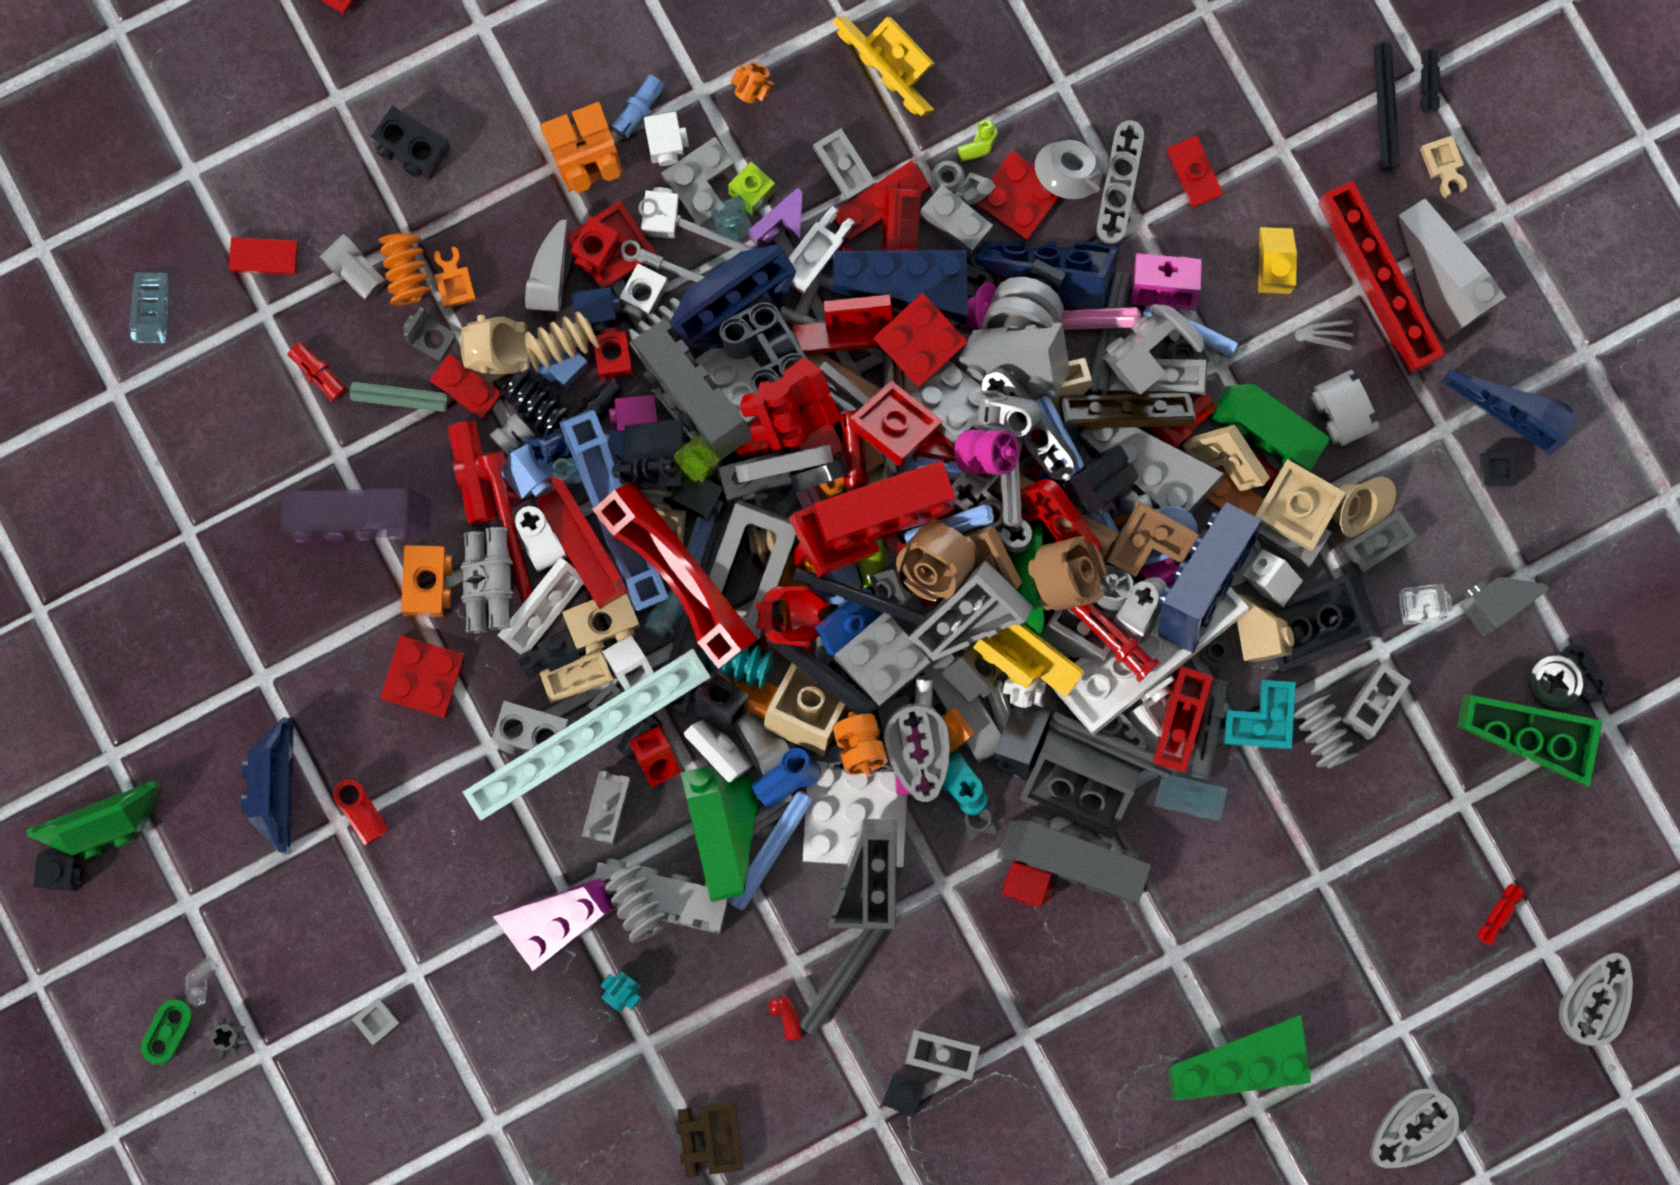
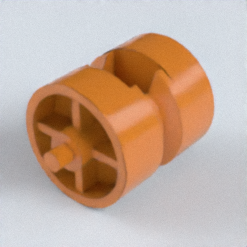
[833,712,888,777]

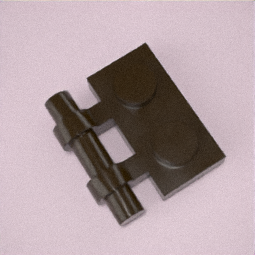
[676,1102,744,1178]

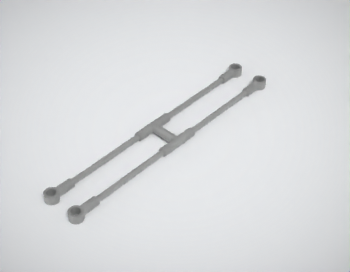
[621,198,971,358]

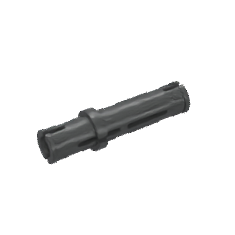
[1190,679,1229,781]

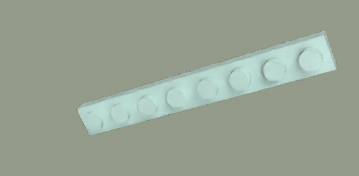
[463,649,711,821]

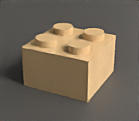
[763,663,856,757]

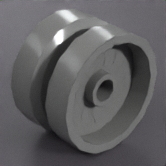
[982,277,1063,331]

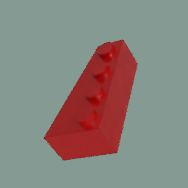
[813,460,956,551]

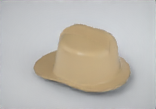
[1332,476,1396,537]

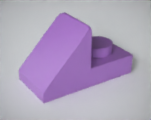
[749,188,802,248]

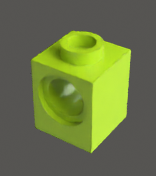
[728,162,775,216]

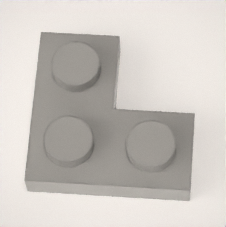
[661,137,734,227]

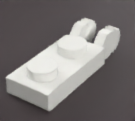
[789,206,855,294]

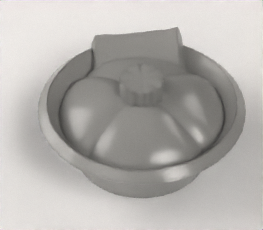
[1035,140,1104,199]

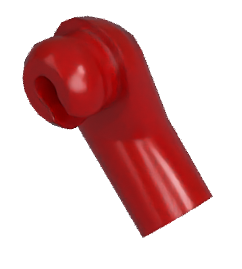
[769,995,803,1041]

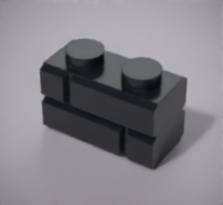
[1063,445,1139,516]

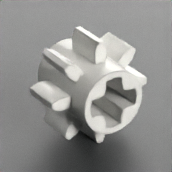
[1003,677,1046,708]

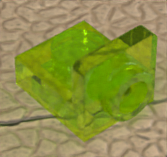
[673,436,720,483]

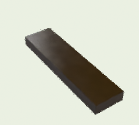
[1059,393,1196,429]

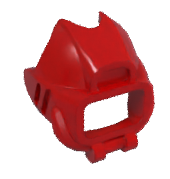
[756,586,829,646]

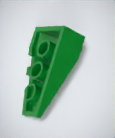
[681,765,758,902]

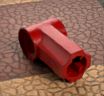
[1149,393,1217,449]
[334,780,390,846]

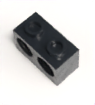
[371,105,451,180]

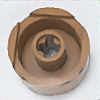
[896,519,976,601]
[1028,536,1106,611]

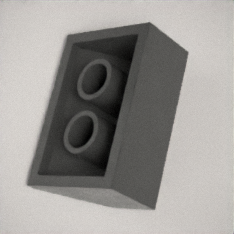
[1020,729,1142,839]

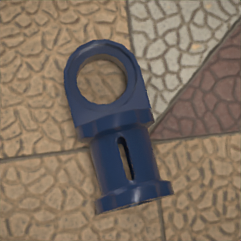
[528,427,571,466]

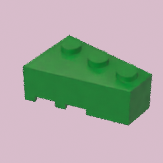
[1207,384,1330,471]

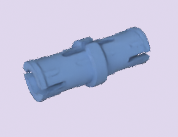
[611,75,666,139]

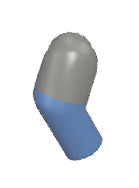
[1119,490,1152,515]

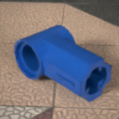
[752,748,821,809]

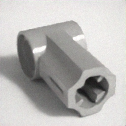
[319,234,386,301]

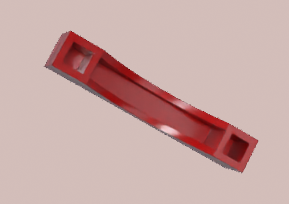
[593,481,758,669]

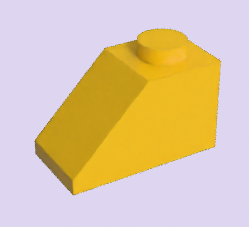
[1258,227,1297,294]

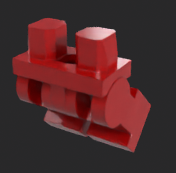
[740,357,841,450]

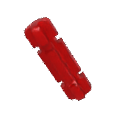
[1477,884,1525,945]

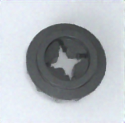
[1530,654,1585,708]

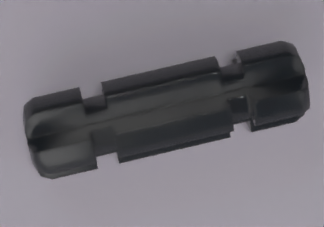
[1421,48,1440,113]

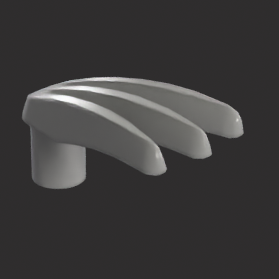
[1295,319,1355,350]

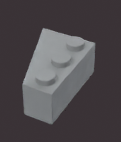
[959,322,1070,398]
[909,560,1033,661]

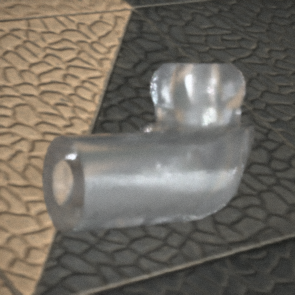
[185,955,220,1006]

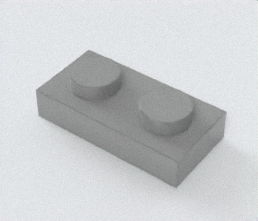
[813,128,876,202]

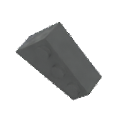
[827,819,897,929]

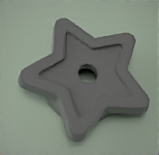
[955,805,997,841]

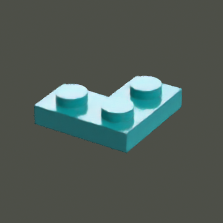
[1223,680,1296,750]

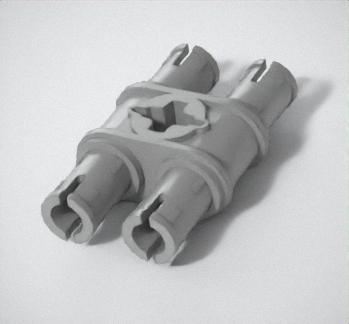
[460,527,514,634]

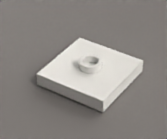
[684,720,754,782]

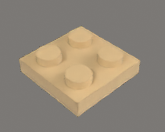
[1255,459,1346,552]

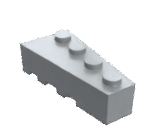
[1080,427,1224,514]

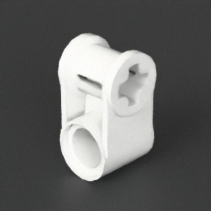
[515,506,567,572]

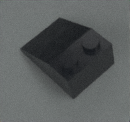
[1267,574,1383,673]

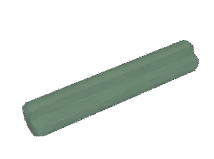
[350,382,448,412]

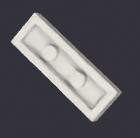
[497,558,584,654]

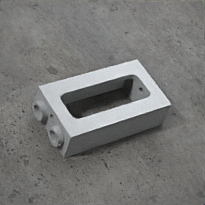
[709,500,798,639]

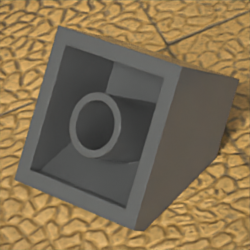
[1459,577,1550,637]

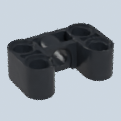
[720,302,808,393]

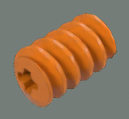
[378,233,431,306]

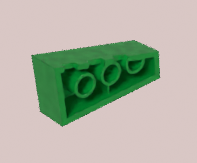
[1457,694,1602,787]
[1167,1015,1311,1101]

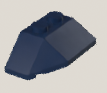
[670,244,797,348]
[241,717,294,854]

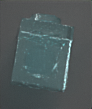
[710,195,752,246]

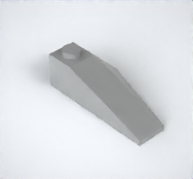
[1397,198,1506,341]

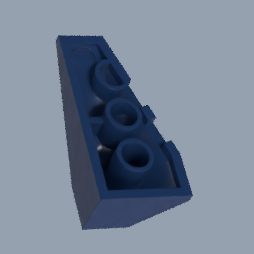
[975,241,1119,309]
[1441,370,1578,455]

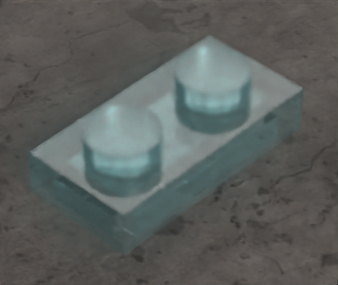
[1154,775,1228,822]

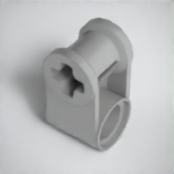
[974,391,1042,437]
[1113,577,1168,644]

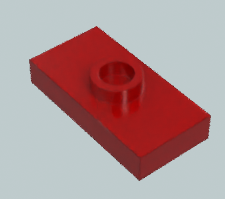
[1166,135,1223,209]

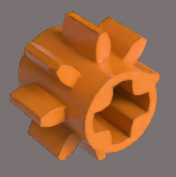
[730,62,774,103]

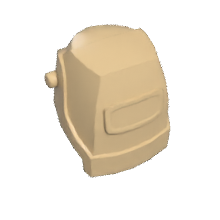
[461,315,531,374]

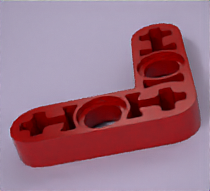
[992,479,1101,553]

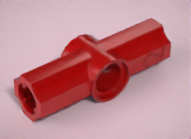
[448,421,497,524]

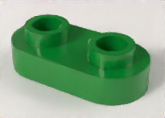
[141,999,193,1064]

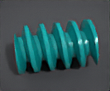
[700,644,774,691]

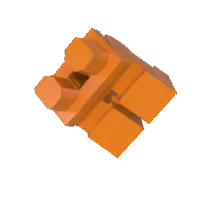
[539,101,624,193]

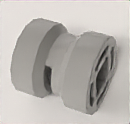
[490,413,535,457]

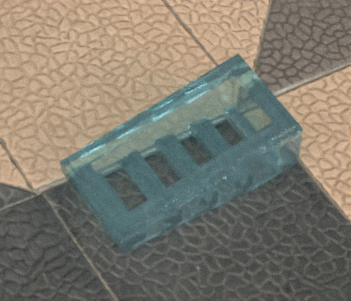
[129,273,169,343]

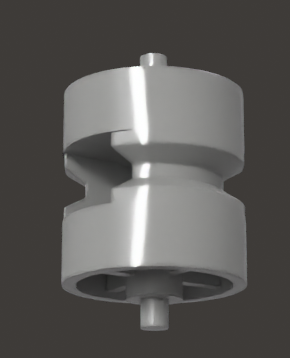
[1092,565,1134,623]

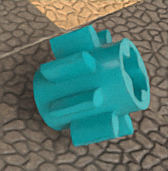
[600,971,642,1013]

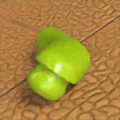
[957,120,997,163]

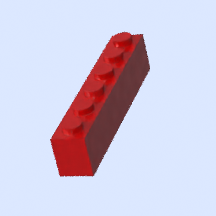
[1318,180,1445,376]

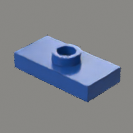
[815,588,882,656]

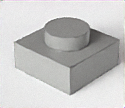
[351,998,400,1046]

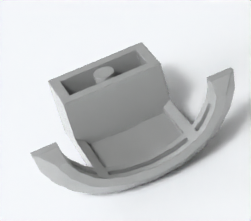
[1102,304,1204,395]

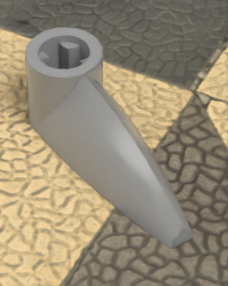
[525,220,568,311]
[720,702,790,776]

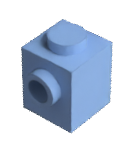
[502,444,559,500]

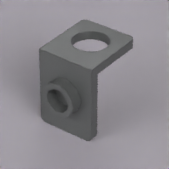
[403,307,456,361]

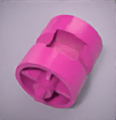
[954,430,1019,475]

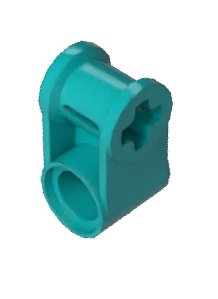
[941,750,988,815]

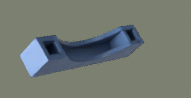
[559,410,669,611]

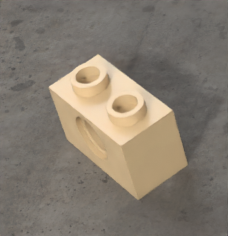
[562,594,640,655]

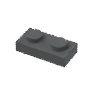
[1343,510,1418,574]

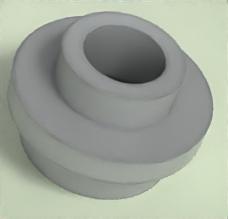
[931,160,964,193]

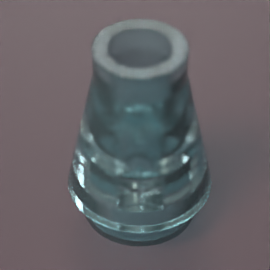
[644,589,683,640]

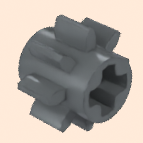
[204,1017,248,1059]

